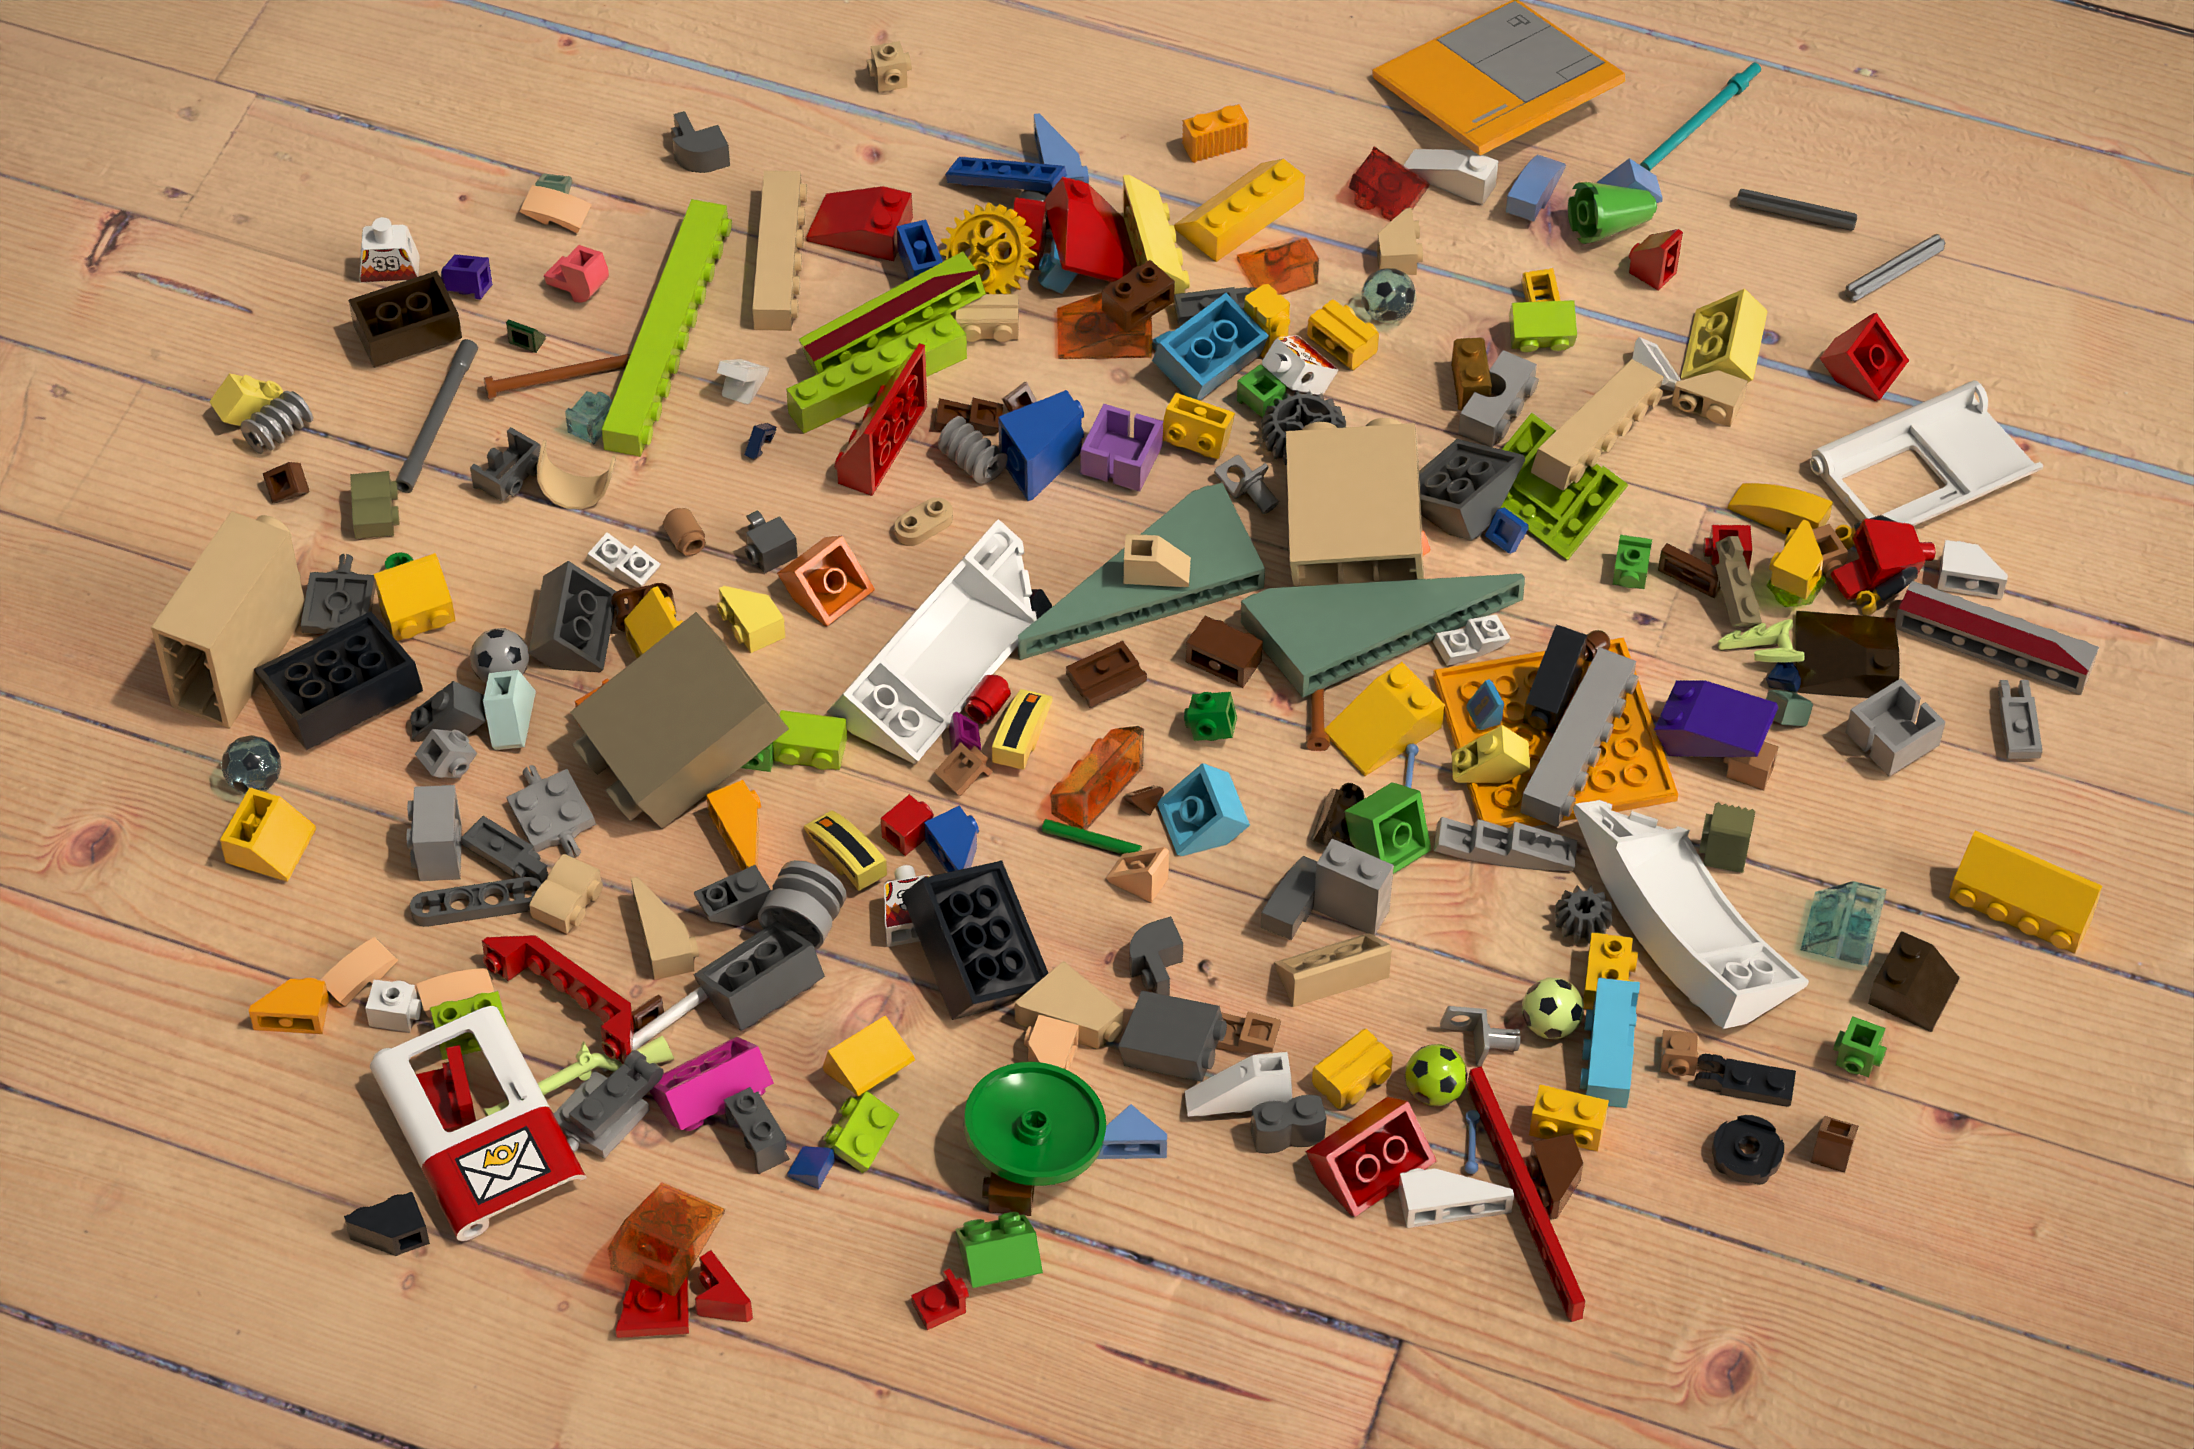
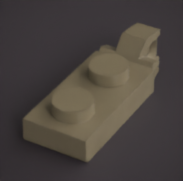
[1715,536,1762,627]

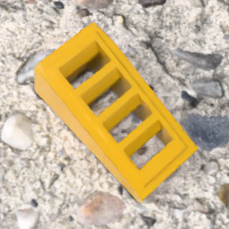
[1521,268,1561,302]

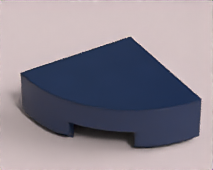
[744,423,777,459]
[1766,662,1801,692]

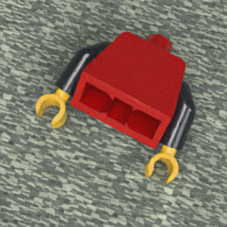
[1835,515,1936,615]

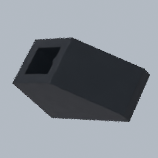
[344,1192,430,1256]

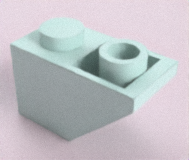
[483,670,536,750]

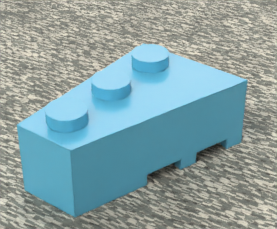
[1579,978,1640,1108]

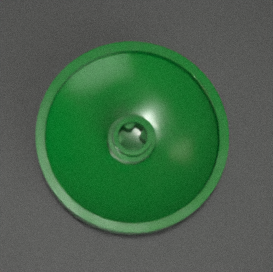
[963,1062,1106,1186]

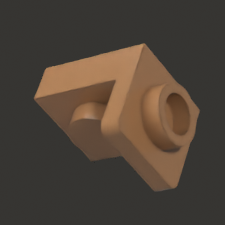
[934,743,993,796]
[1660,1030,1698,1076]

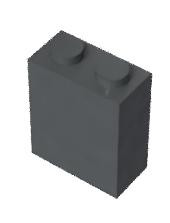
[1118,991,1227,1082]

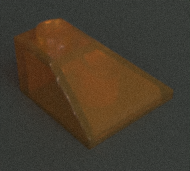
[1237,237,1319,295]

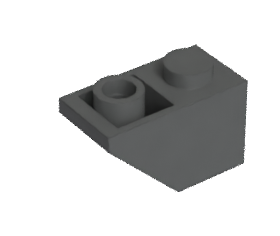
[410,681,485,742]
[694,865,771,926]

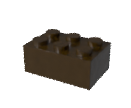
[348,271,462,368]

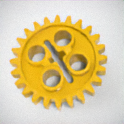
[939,203,1037,294]

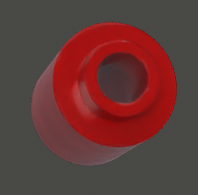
[965,675,1011,724]

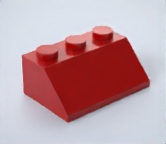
[1305,1096,1437,1217]

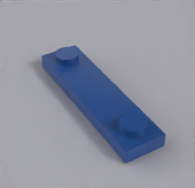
[945,157,1067,193]

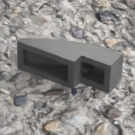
[1261,856,1318,940]

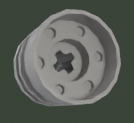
[758,860,847,950]

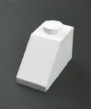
[1937,540,2008,600]

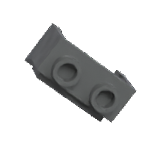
[470,427,541,502]
[724,1087,790,1174]

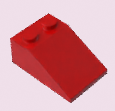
[806,186,913,262]

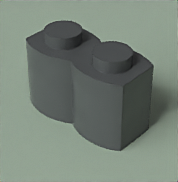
[1251,1095,1327,1154]

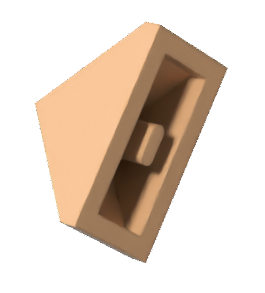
[1106,847,1169,903]

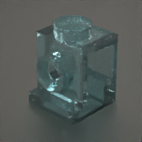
[565,391,612,444]

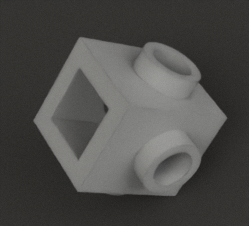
[415,729,477,779]

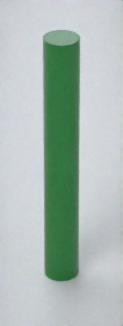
[1042,819,1142,854]

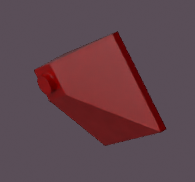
[1044,176,1137,282]

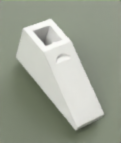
[1185,1052,1292,1117]

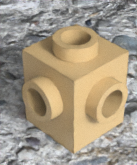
[867,41,912,93]

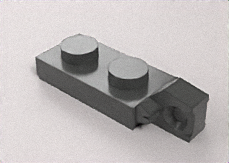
[461,816,548,884]

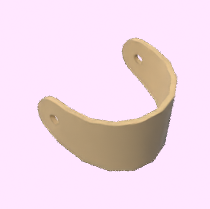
[537,440,616,510]

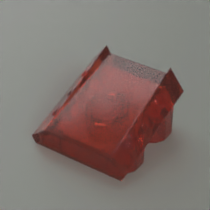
[1348,146,1430,221]

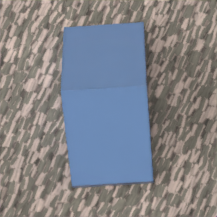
[1597,158,1663,203]
[1097,1104,1167,1159]

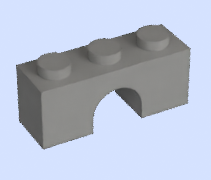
[1458,350,1539,447]

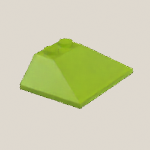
[1500,412,1629,560]

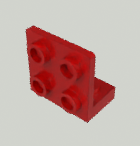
[416,1045,476,1132]

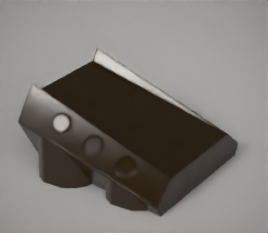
[1310,783,1365,849]

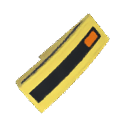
[992,689,1052,770]
[804,810,887,891]

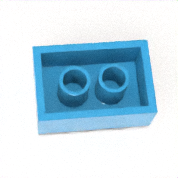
[1152,293,1269,401]

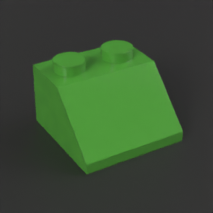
[1344,782,1431,874]

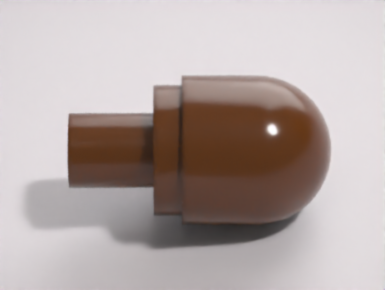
[1584,630,1611,662]

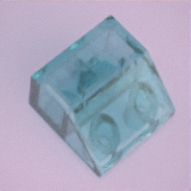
[1800,881,1887,967]

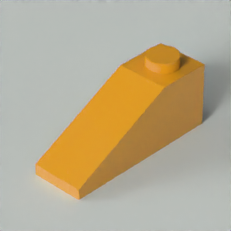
[706,780,762,871]

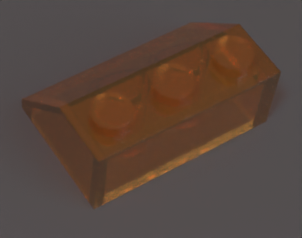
[1050,726,1144,830]

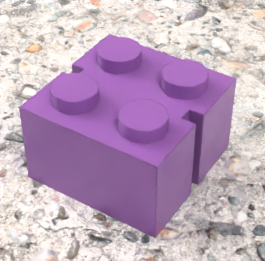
[1081,404,1163,492]

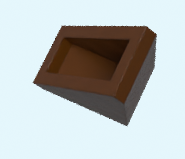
[1811,1116,1859,1173]

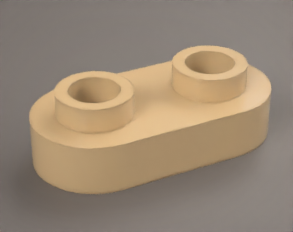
[895,498,953,546]

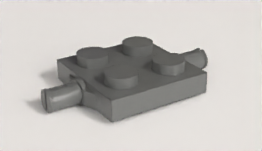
[300,554,376,634]

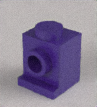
[441,254,493,300]

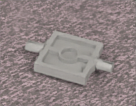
[506,765,596,858]
[554,1070,650,1159]

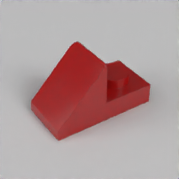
[695,1250,753,1323]

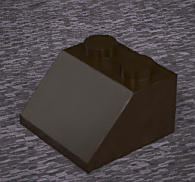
[1868,931,1960,1032]

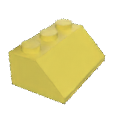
[1681,288,1768,383]

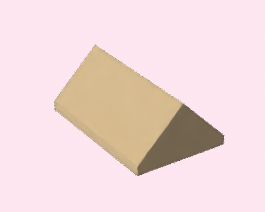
[1274,933,1392,1007]

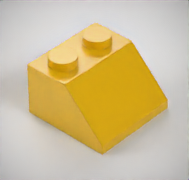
[373,553,456,641]

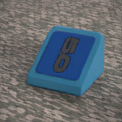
[1467,679,1504,730]

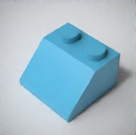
[1158,763,1250,856]

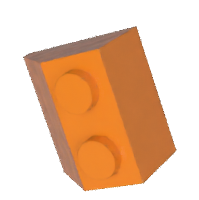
[777,536,875,626]

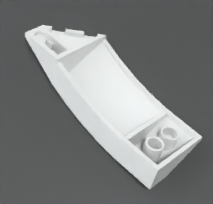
[827,519,1037,764]
[1573,800,1809,1029]

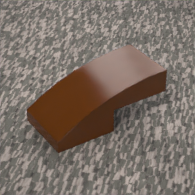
[933,397,1003,434]

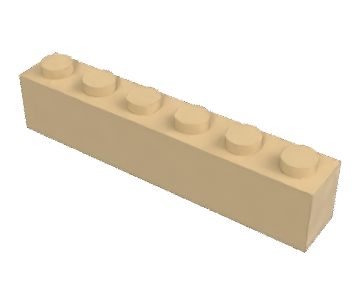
[752,171,807,331]
[1531,359,1664,491]

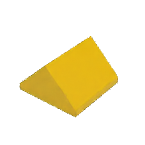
[823,1015,915,1096]

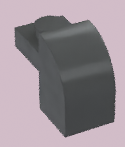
[671,111,730,173]
[1129,916,1183,996]

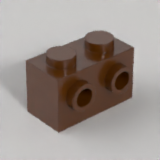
[1102,260,1175,332]

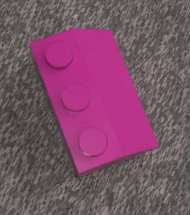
[649,1037,774,1131]

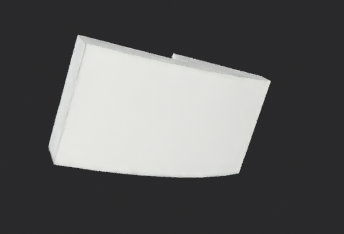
[586,533,661,587]
[1433,615,1511,666]

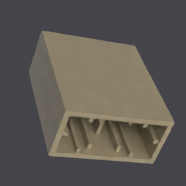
[570,612,789,829]

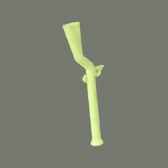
[483,1036,674,1117]

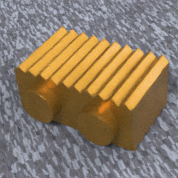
[1451,337,1492,411]

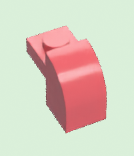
[544,245,609,303]

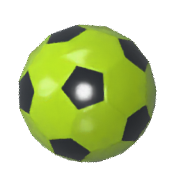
[1405,1044,1468,1106]

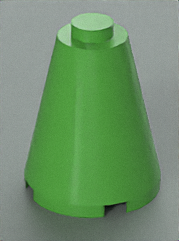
[1568,182,1657,244]

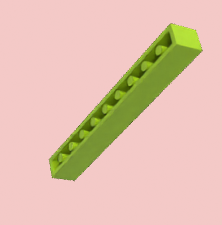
[602,199,732,457]

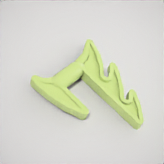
[1718,619,1804,662]

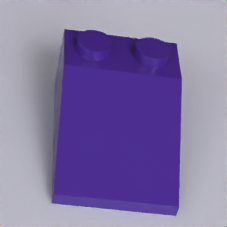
[1654,680,1779,757]

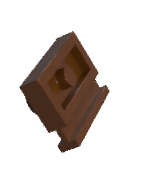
[1066,641,1147,708]

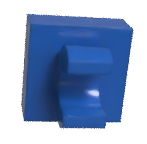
[1485,507,1529,553]

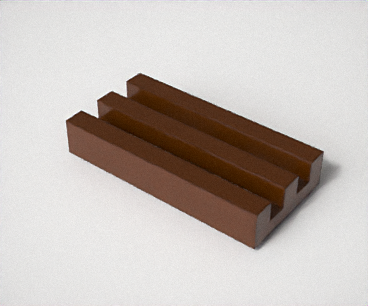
[1658,543,1721,598]

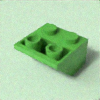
[955,1212,1043,1288]

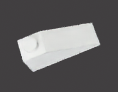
[1401,149,1498,206]
[1398,1168,1514,1228]

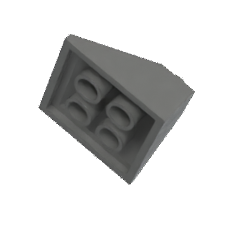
[1419,439,1525,541]

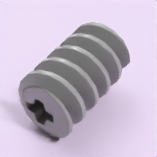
[241,391,313,454]
[938,416,1008,484]

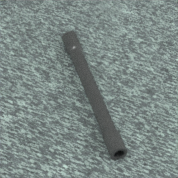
[396,339,478,493]

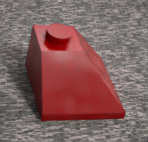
[1819,313,1909,401]

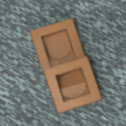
[1216,1011,1281,1053]

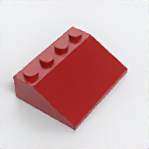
[834,343,928,496]

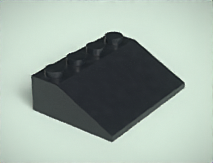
[254,611,423,750]
[901,860,1048,1020]

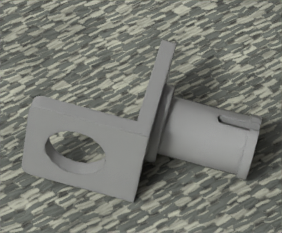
[1214,455,1280,514]
[1440,1006,1520,1066]

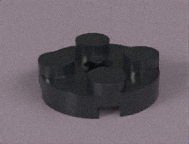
[1712,1115,1784,1185]

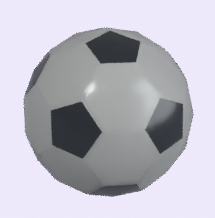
[470,628,529,683]

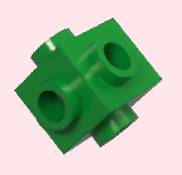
[1184,692,1237,741]

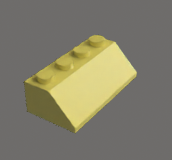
[1122,175,1190,304]

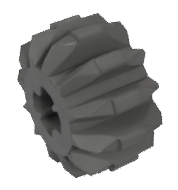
[1555,885,1613,944]

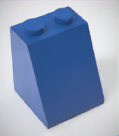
[998,390,1084,501]

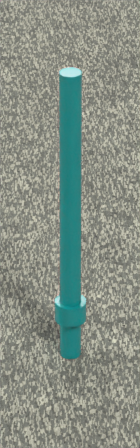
[1640,62,1761,171]

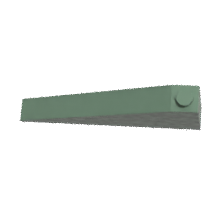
[1018,483,1265,660]
[1241,573,1525,697]

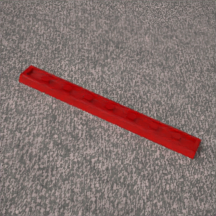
[1467,1066,1586,1322]

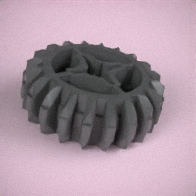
[1261,390,1346,465]

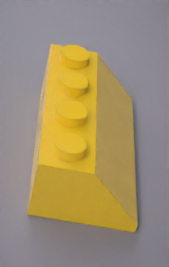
[1174,159,1305,262]
[1949,830,2102,953]

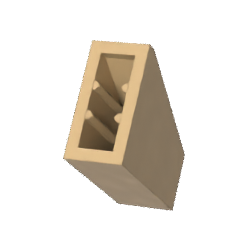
[1015,961,1123,1049]

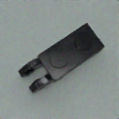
[1694,1053,1796,1107]

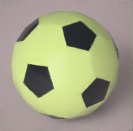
[1522,978,1584,1039]

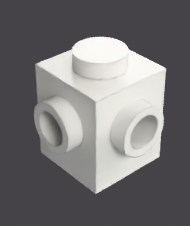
[365,979,422,1033]

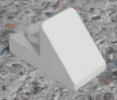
[717,359,769,404]

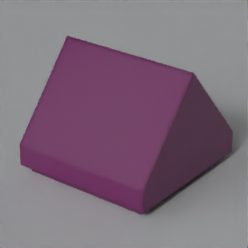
[948,712,981,753]

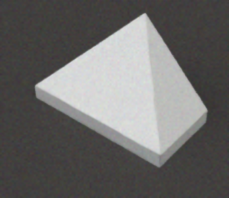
[1633,337,1681,391]

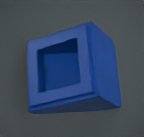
[787,1146,835,1189]

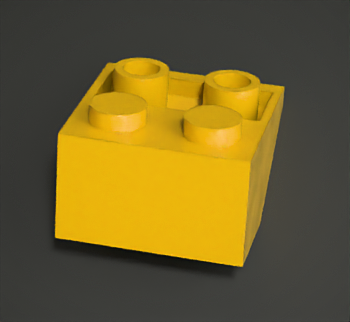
[624,586,683,658]
[220,787,316,882]

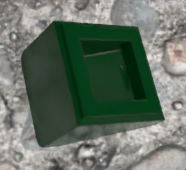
[506,319,546,353]

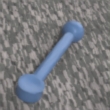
[1405,744,1419,788]
[1465,1110,1480,1174]

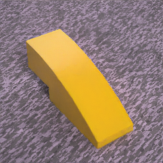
[1727,483,1833,534]

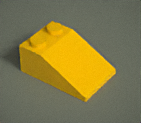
[1325,662,1445,776]

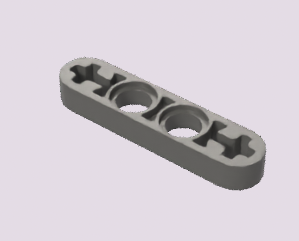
[410,877,541,927]

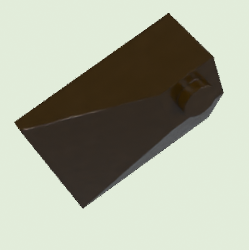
[1795,611,1900,698]

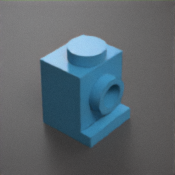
[1038,239,1078,294]

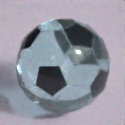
[1361,268,1416,323]
[221,735,281,794]

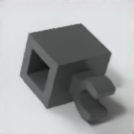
[745,510,798,574]

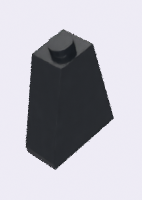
[1523,624,1588,733]

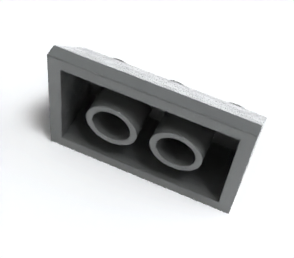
[528,561,617,672]
[693,921,825,1031]

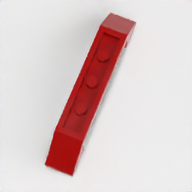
[482,935,634,1064]

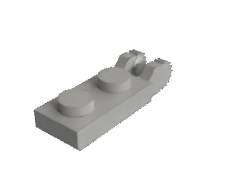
[1998,680,2042,759]

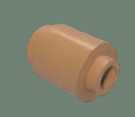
[662,508,706,556]

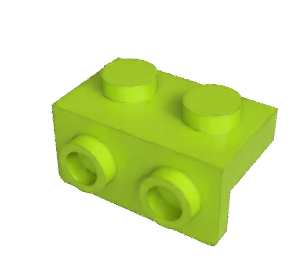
[823,1091,900,1173]

